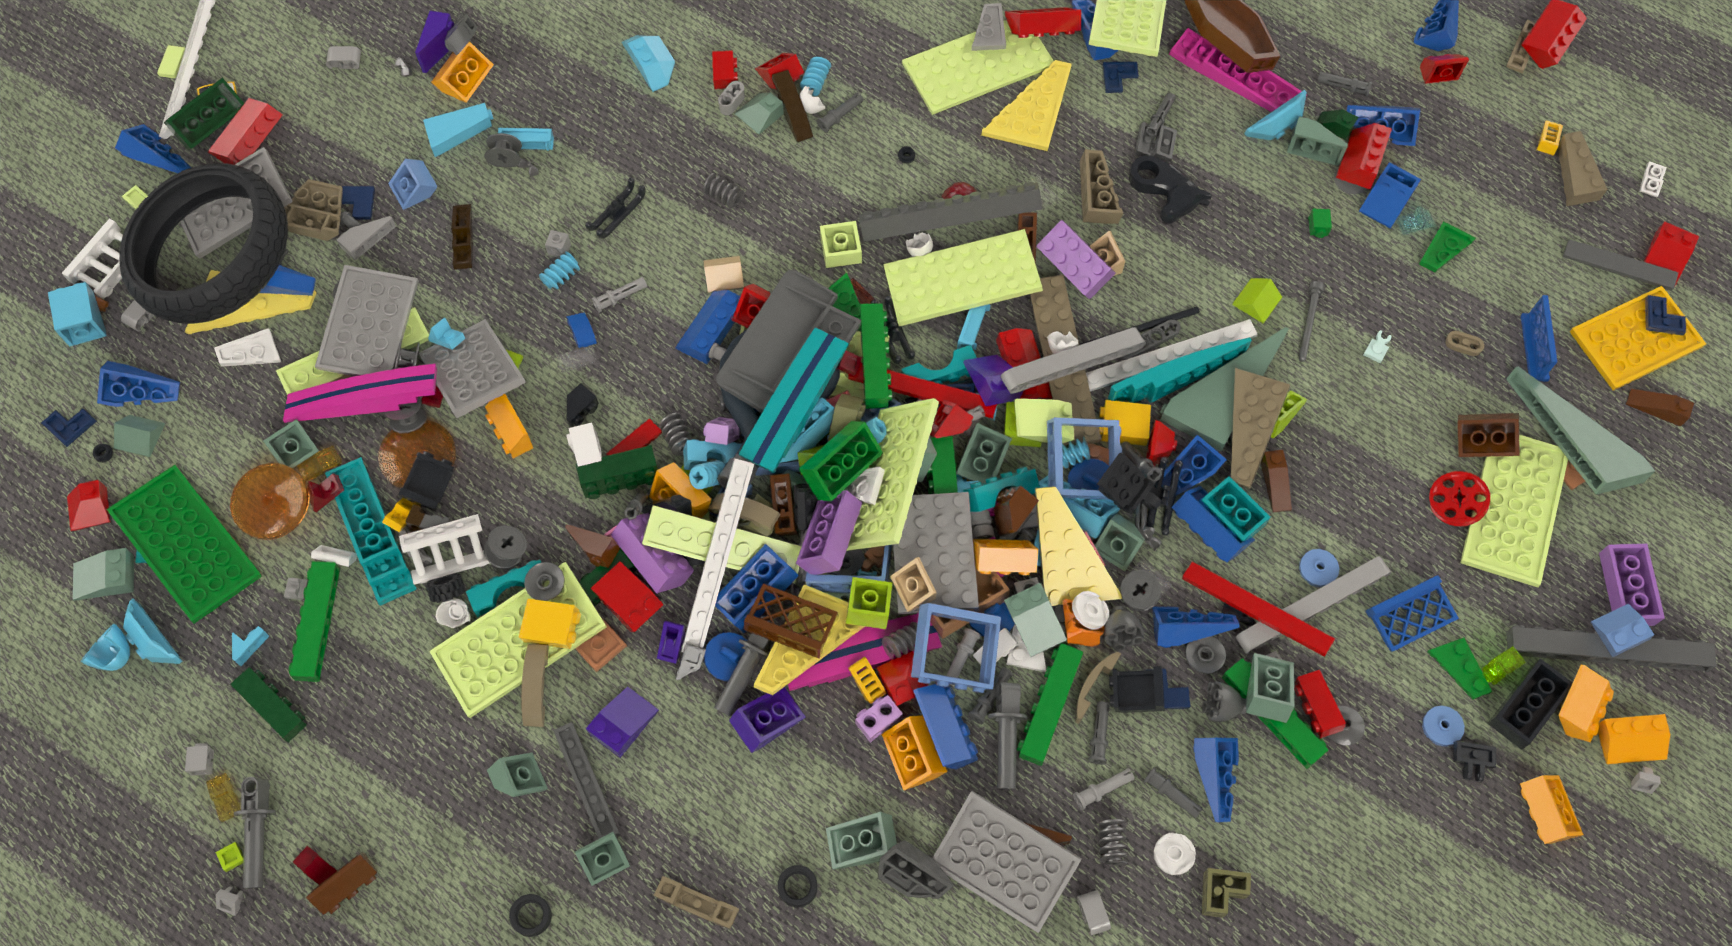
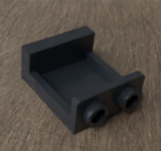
[398,451,455,511]
[1109,666,1165,713]

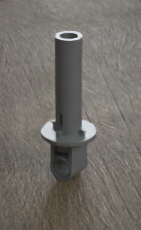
[714,615,781,716]
[988,682,1027,790]
[234,777,276,889]

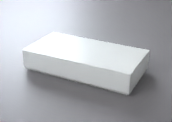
[311,545,357,567]

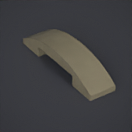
[1506,20,1535,73]
[707,493,781,531]
[521,644,549,727]
[1075,652,1121,724]
[654,876,739,929]

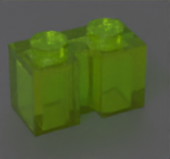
[1481,646,1526,685]

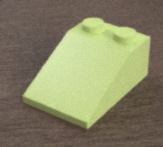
[1015,399,1074,444]

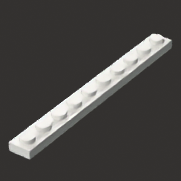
[159,0,216,139]
[1086,319,1258,392]
[681,458,754,652]

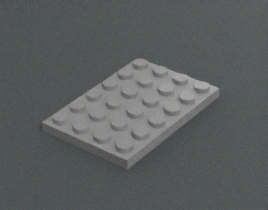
[180,147,293,259]
[315,265,419,376]
[419,319,526,419]
[893,492,979,614]
[933,791,1082,933]

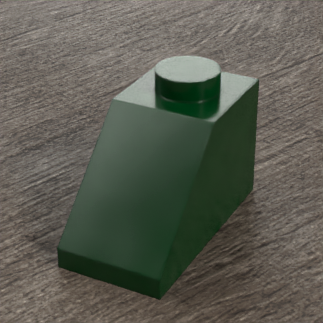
[1317,109,1358,140]

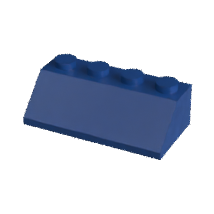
[675,290,741,364]
[1172,486,1255,562]
[715,544,799,633]
[913,684,978,770]

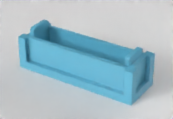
[498,128,554,151]
[957,304,991,350]

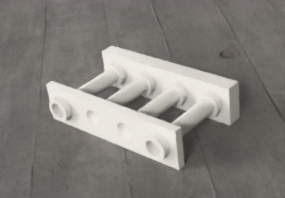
[62,218,123,299]
[399,514,489,585]

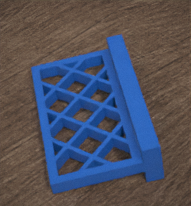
[1521,295,1557,382]
[1365,575,1459,652]

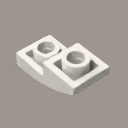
[1639,161,1667,197]
[973,628,1018,665]

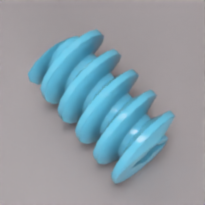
[800,57,831,96]
[539,251,580,290]
[1047,436,1090,468]
[689,461,725,489]

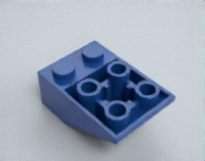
[1359,162,1421,229]

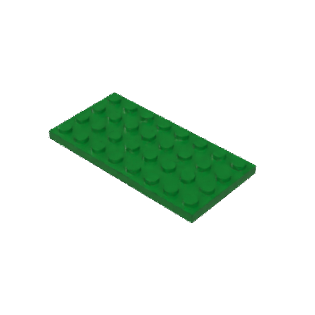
[106,465,262,624]

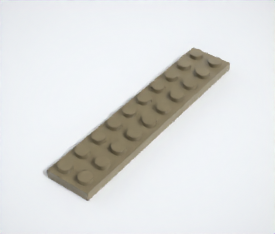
[1029,275,1101,448]

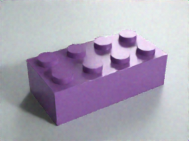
[1036,220,1116,299]
[796,490,862,575]
[611,513,694,593]
[1599,544,1665,626]

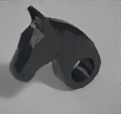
[1129,155,1212,224]

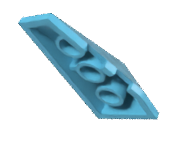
[1039,476,1120,539]

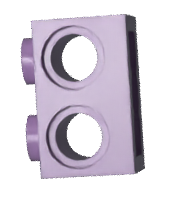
[703,417,740,445]
[855,695,903,742]

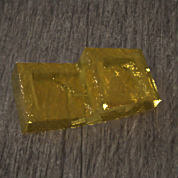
[296,446,342,482]
[206,773,241,822]

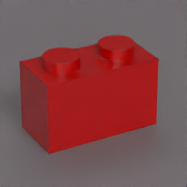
[712,50,738,89]

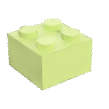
[820,221,862,268]

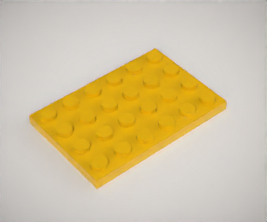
[1569,286,1706,391]

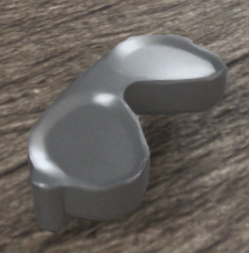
[395,57,413,77]
[518,158,539,176]
[1143,527,1162,551]

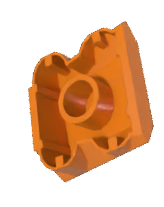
[1062,599,1105,647]

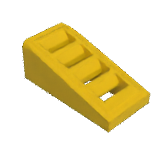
[1537,121,1563,156]
[848,657,886,704]

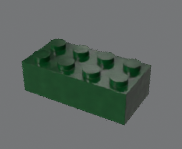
[164,77,245,151]
[576,445,658,499]

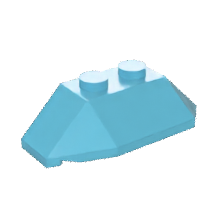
[622,35,675,92]
[1244,90,1307,140]
[780,398,835,463]
[123,599,183,664]

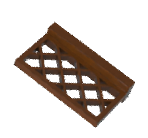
[744,584,838,659]

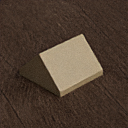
[1090,231,1125,276]
[704,256,744,293]
[890,557,937,612]

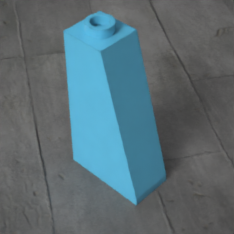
[423,103,494,157]

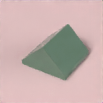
[114,415,165,457]
[575,832,630,886]

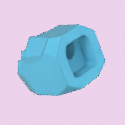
[866,417,886,444]

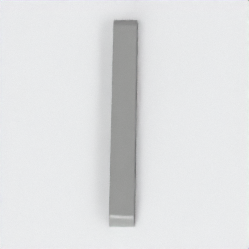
[1001,327,1146,394]
[1235,556,1392,654]

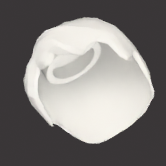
[800,86,825,114]
[906,232,933,257]
[1047,331,1079,354]
[435,598,471,628]

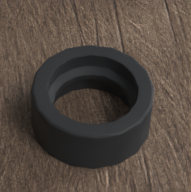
[777,865,818,908]
[509,894,552,937]

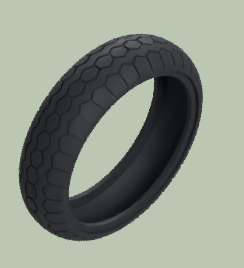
[119,163,288,324]

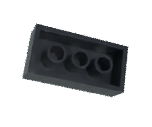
[1487,658,1573,750]

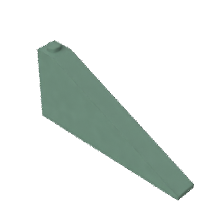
[1160,327,1289,451]
[1507,366,1655,495]

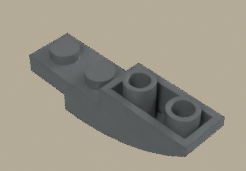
[444,12,477,56]

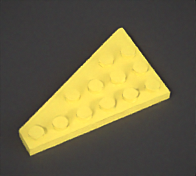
[981,60,1072,151]
[185,270,316,334]
[1035,486,1122,606]
[754,584,865,695]

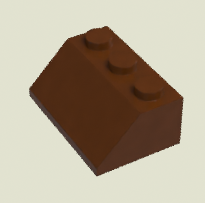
[1458,413,1520,457]
[994,486,1039,535]
[306,851,378,915]

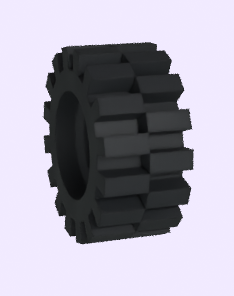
[426,573,465,603]

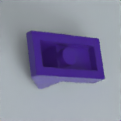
[657,621,685,664]

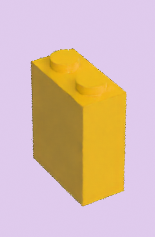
[1098,400,1151,446]
[519,599,581,649]

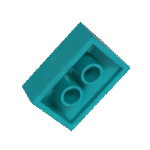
[1201,476,1271,542]

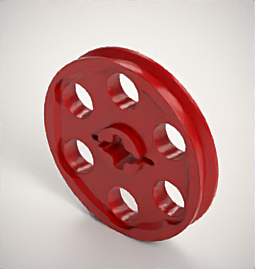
[1429,471,1490,526]

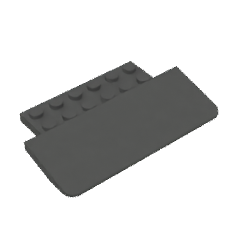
[716,270,861,413]

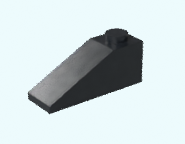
[641,495,692,516]

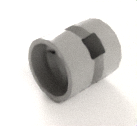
[970,510,995,539]

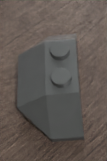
[878,840,953,899]

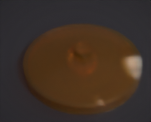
[378,420,456,489]
[230,463,309,540]

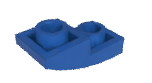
[567,312,597,348]

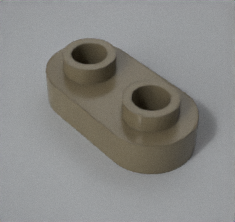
[1445,331,1484,356]

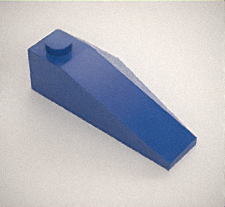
[1072,0,1118,61]
[259,265,316,296]
[97,361,180,407]

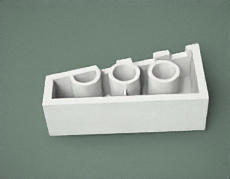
[566,423,602,466]

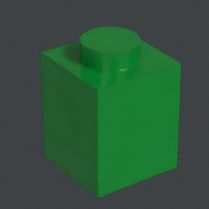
[1309,208,1332,238]

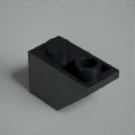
[566,383,599,428]

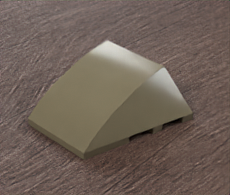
[284,179,343,241]

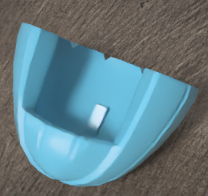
[81,624,130,671]

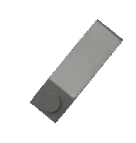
[337,216,396,260]

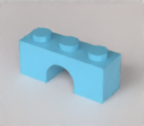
[683,439,742,470]

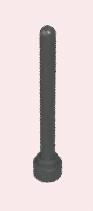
[1299,281,1325,362]

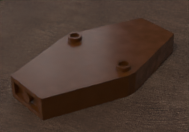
[1184,0,1281,73]

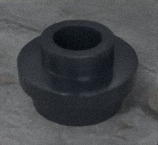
[898,146,915,164]
[93,444,113,463]

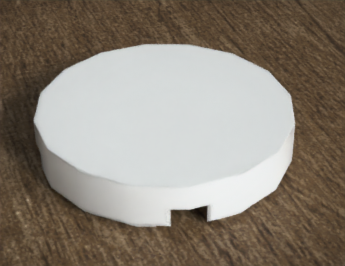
[1072,591,1109,629]
[1154,833,1196,875]

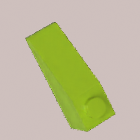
[1271,390,1307,439]

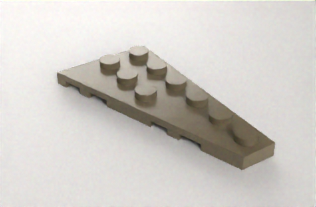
[1231,368,1290,489]

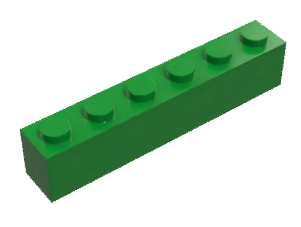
[860,303,892,409]
[289,561,340,682]
[1017,643,1083,766]
[1222,658,1329,769]

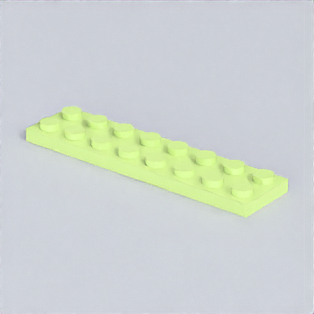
[276,307,429,395]
[642,505,802,584]

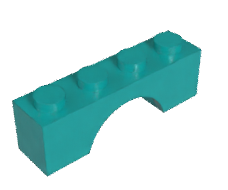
[901,345,977,384]
[963,466,1040,512]
[466,560,542,617]

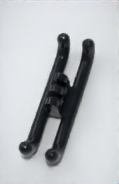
[585,178,646,239]
[871,295,915,364]
[1147,457,1183,536]

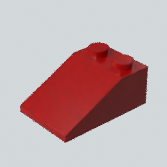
[1644,221,1699,287]
[590,562,664,632]

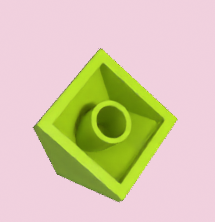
[1232,278,1282,324]

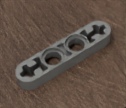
[1119,320,1181,361]

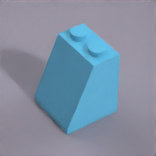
[48,282,107,347]

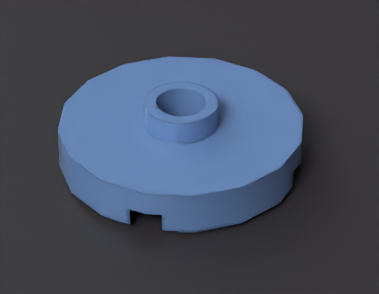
[1299,549,1339,587]
[1422,706,1465,747]

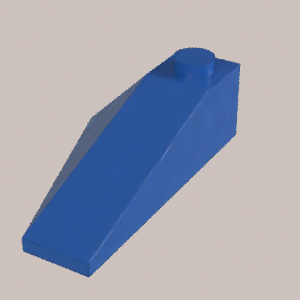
[1414,0,1459,52]
[1347,105,1421,146]
[115,124,191,173]
[1162,435,1227,496]
[1152,607,1239,648]
[1193,738,1239,822]

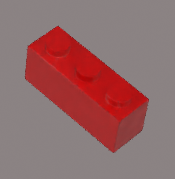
[1294,670,1346,738]

